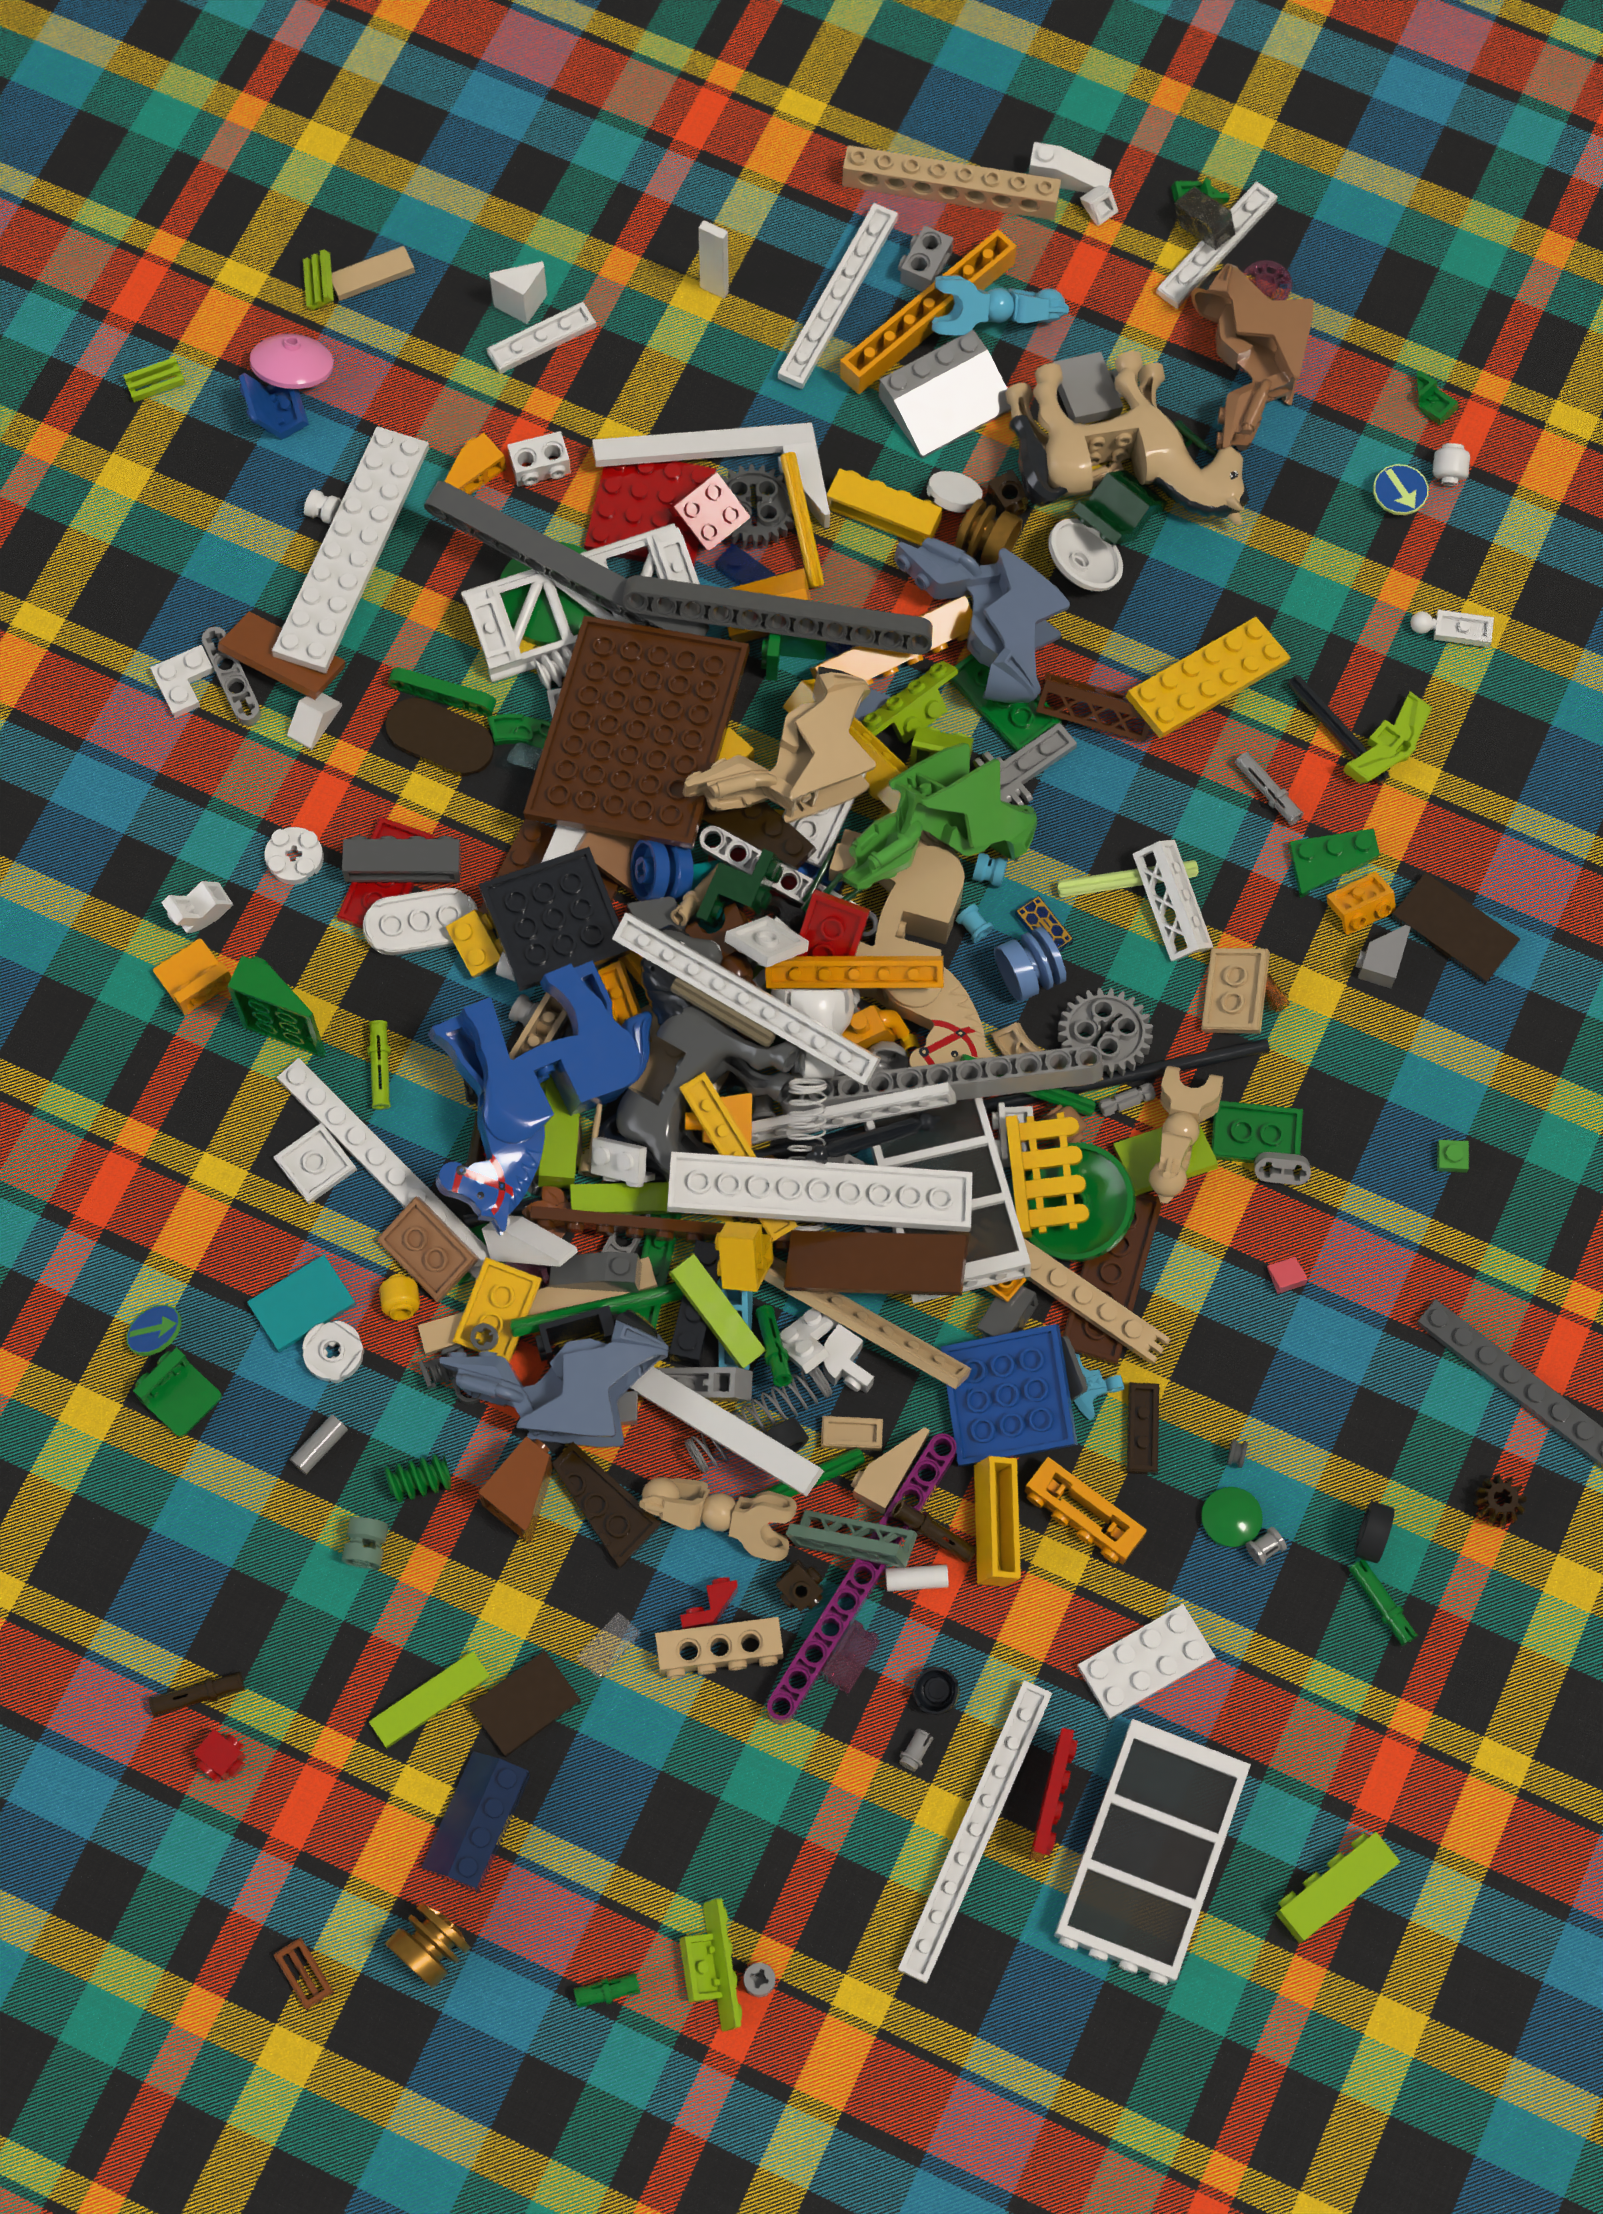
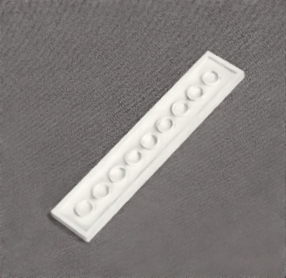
[272,426,429,674]
[667,1152,972,1232]

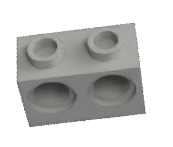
[898,226,954,292]

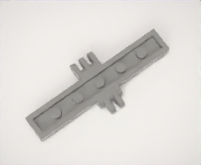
[973,723,1077,805]

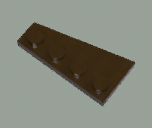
[701,801,817,870]
[552,1442,662,1569]

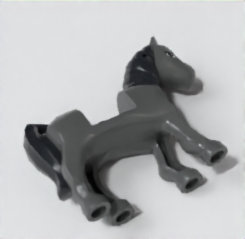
[598,925,800,1183]

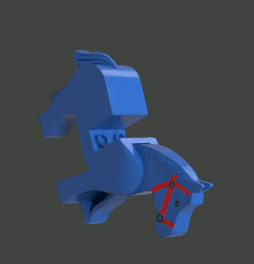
[428,960,653,1236]

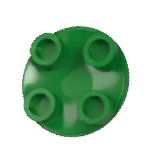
[1202,1487,1263,1547]

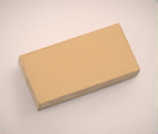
[821,1416,883,1451]

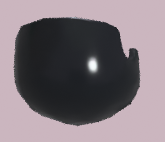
[913,1667,960,1715]

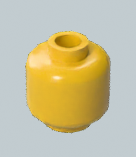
[379,1274,420,1321]

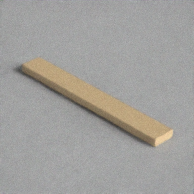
[764,1256,972,1389]
[418,1257,658,1356]

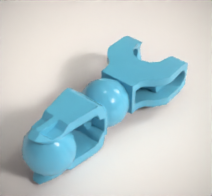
[932,275,1069,336]

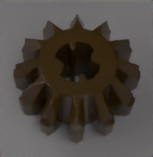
[1473,1474,1527,1527]

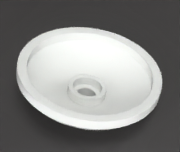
[1048,518,1123,591]

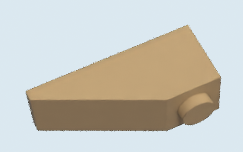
[851,1427,930,1515]

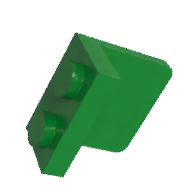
[761,633,827,681]
[133,1347,222,1437]

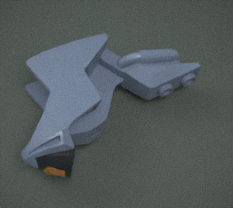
[440,1309,669,1448]

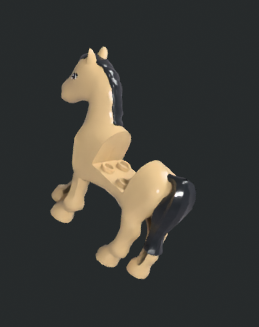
[1005,351,1249,525]

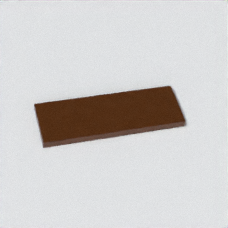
[1063,1193,1162,1366]
[784,1231,969,1296]

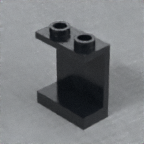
[535,1305,615,1369]

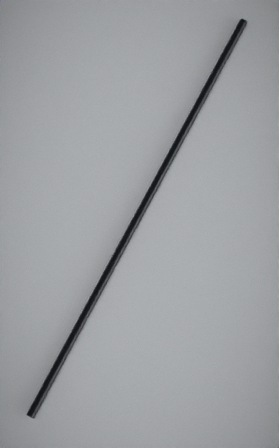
[463,1038,1270,1228]

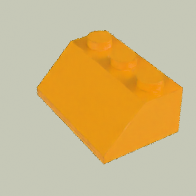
[727,568,812,643]

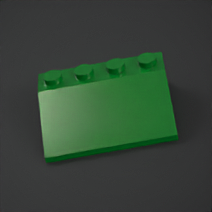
[227,955,326,1058]

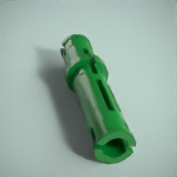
[755,1305,793,1387]
[1348,1559,1418,1646]

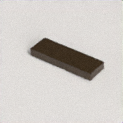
[1126,1382,1160,1475]

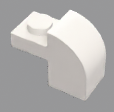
[161,881,233,933]
[822,1324,874,1393]

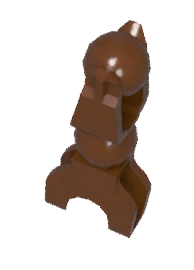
[685,902,759,1041]

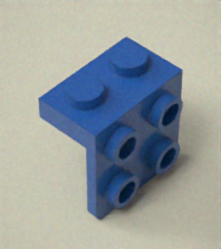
[239,373,309,439]

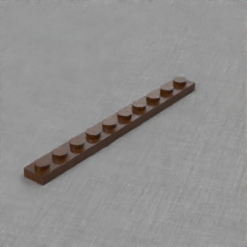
[530,1206,799,1252]

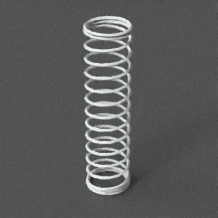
[787,1078,827,1231]

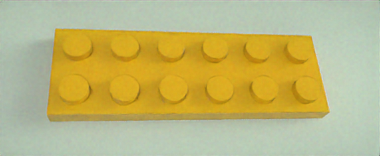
[1125,617,1291,739]

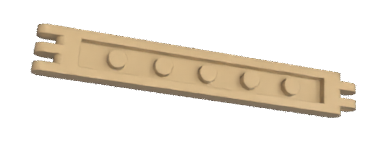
[973,1219,1170,1364]

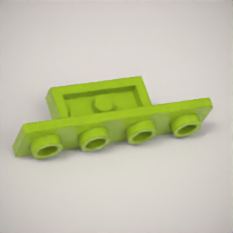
[861,661,959,744]
[679,1898,742,2032]

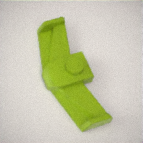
[1343,691,1432,784]

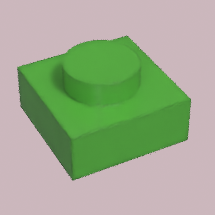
[1437,1140,1469,1173]

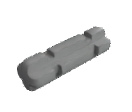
[1099,1083,1156,1117]

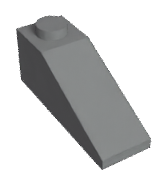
[656,1367,753,1402]

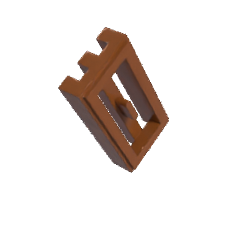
[274,1937,334,2010]

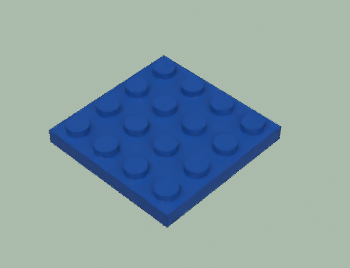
[941,1324,1078,1467]

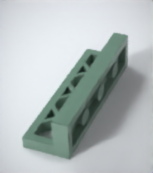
[786,1510,917,1568]

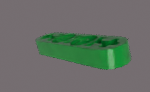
[387,667,497,716]

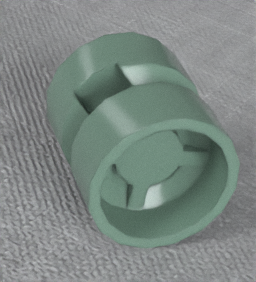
[341,1517,389,1569]

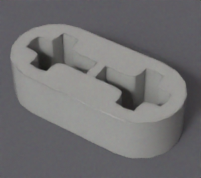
[1254,1152,1311,1185]

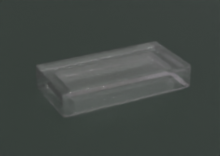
[576,1612,641,1679]

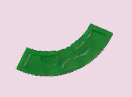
[487,714,551,752]

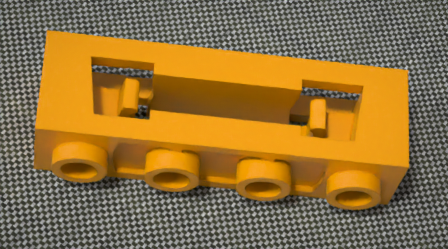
[1024,1457,1147,1565]

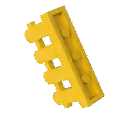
[1005,1112,1089,1238]

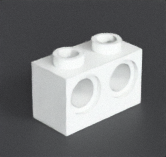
[507,431,571,487]

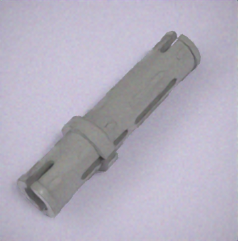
[1234,752,1304,825]

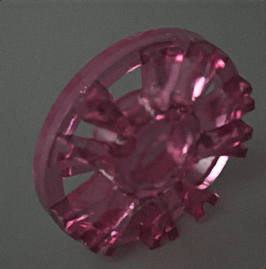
[1243,260,1292,301]

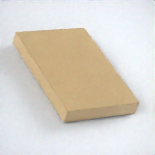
[1201,948,1270,1034]

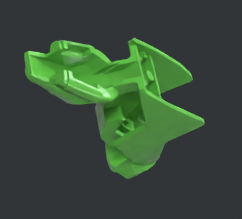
[842,743,1038,890]

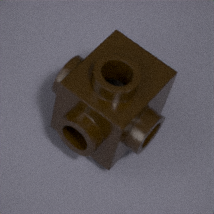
[775,1559,824,1612]

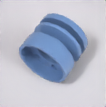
[994,926,1067,1002]

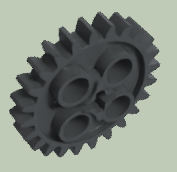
[720,464,794,549]

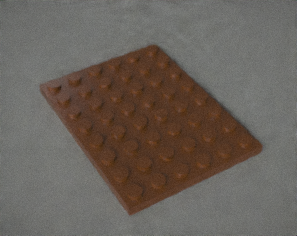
[523,616,750,849]

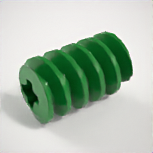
[384,1453,452,1503]

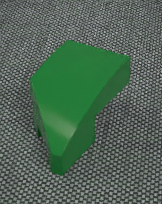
[1171,177,1230,210]
[1417,370,1458,426]

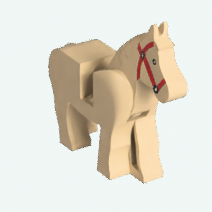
[829,829,995,1067]

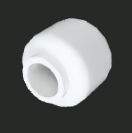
[1433,443,1470,486]

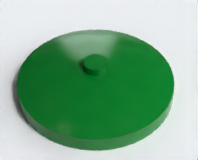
[500,542,608,646]
[1025,1142,1136,1262]

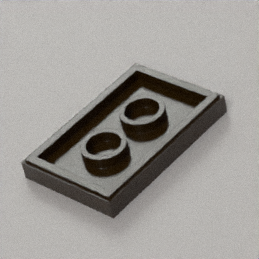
[469,1650,581,1757]

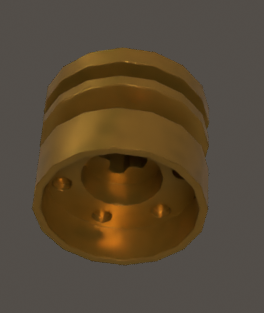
[954,499,1023,565]
[385,1902,471,1989]

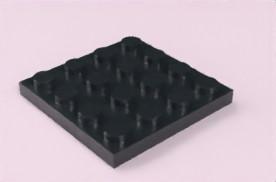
[479,847,630,992]

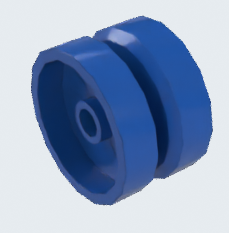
[630,840,694,902]

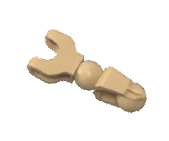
[1149,1066,1223,1203]
[639,1477,797,1561]

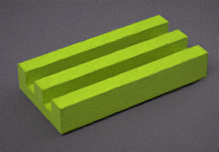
[303,249,334,310]
[123,357,186,402]

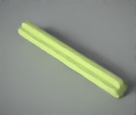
[1057,860,1199,897]

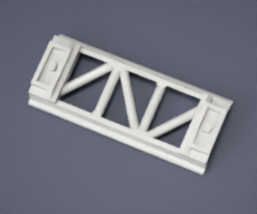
[461,523,699,682]

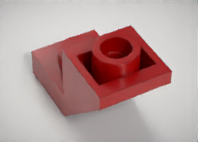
[680,1577,738,1629]

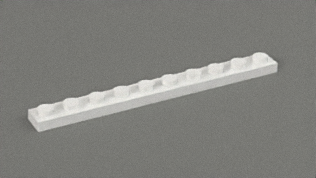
[612,913,881,1085]
[277,1058,500,1280]
[897,1680,1052,1984]

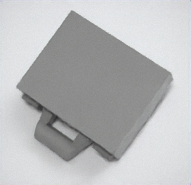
[1053,352,1123,424]

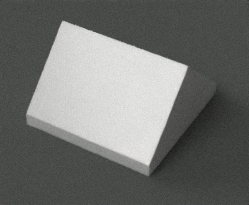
[489,261,547,324]

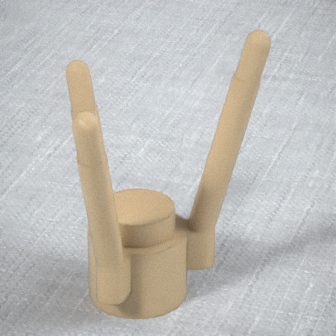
[576,1103,620,1178]

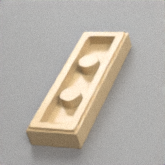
[332,246,415,301]

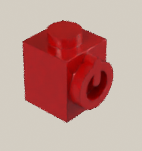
[193,1729,246,1783]

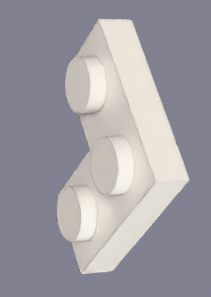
[150,644,215,718]
[780,1308,838,1374]

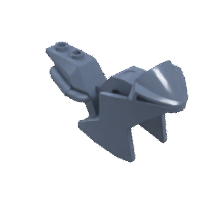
[894,537,1070,703]

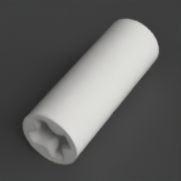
[885,1564,949,1592]

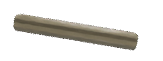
[671,978,776,1047]

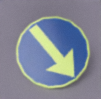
[1373,464,1428,515]

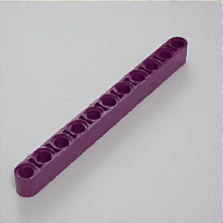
[767,1433,956,1725]

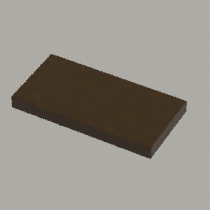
[1391,872,1520,985]

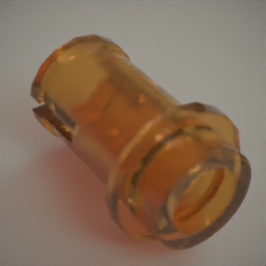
[1265,974,1290,1013]

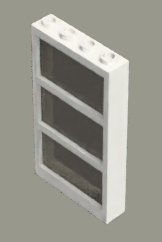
[863,1078,1031,1304]
[1054,1719,1251,1986]

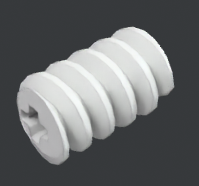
[533,644,575,691]

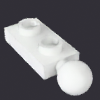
[1410,610,1494,647]

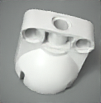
[771,988,854,1079]

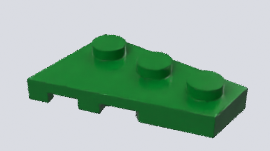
[1288,828,1380,898]

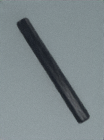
[1287,675,1389,784]

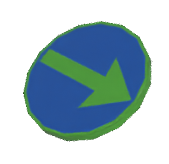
[126,1304,181,1356]

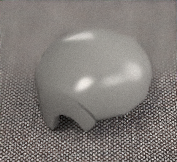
[868,1041,908,1072]

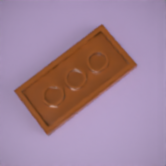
[218,611,346,700]

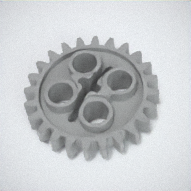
[1058,988,1153,1078]

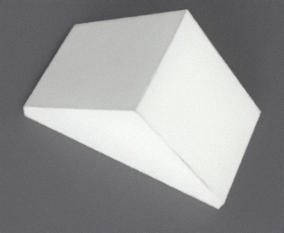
[287,693,342,750]

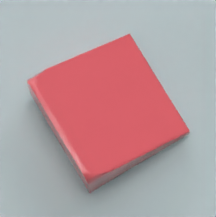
[1267,1257,1308,1294]

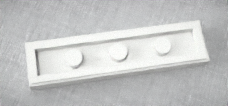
[699,220,729,299]
[487,302,596,374]

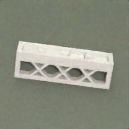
[1133,840,1213,961]

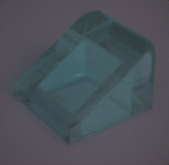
[507,742,543,770]

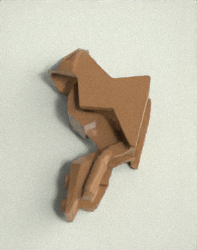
[1191,264,1314,450]

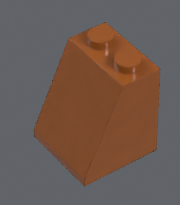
[478,1436,553,1544]

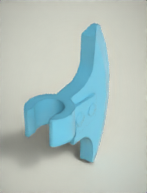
[1074,1353,1124,1420]

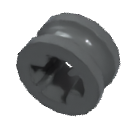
[470,1323,499,1351]
[1227,1438,1248,1468]

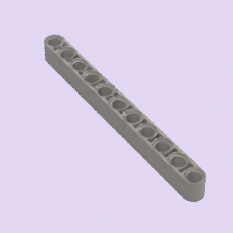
[780,1045,1103,1115]

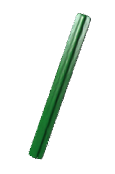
[510,1283,683,1337]

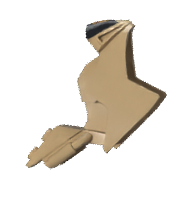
[683,666,876,823]

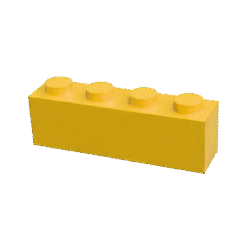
[826,468,942,545]
[974,1456,1021,1587]

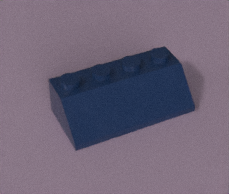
[421,1751,530,1893]

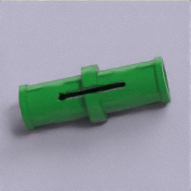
[574,1973,640,2009]

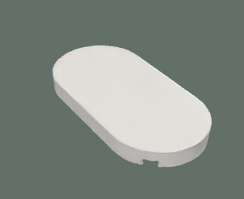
[363,888,478,955]

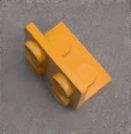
[153,939,231,1015]

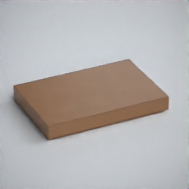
[574,830,639,897]
[376,1196,480,1302]

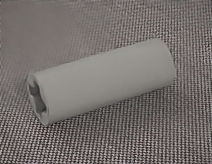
[289,1414,348,1475]

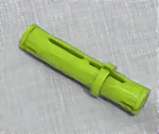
[367,1020,391,1110]

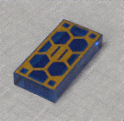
[1015,895,1073,952]

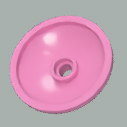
[250,334,333,389]

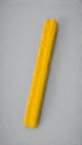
[780,452,824,589]

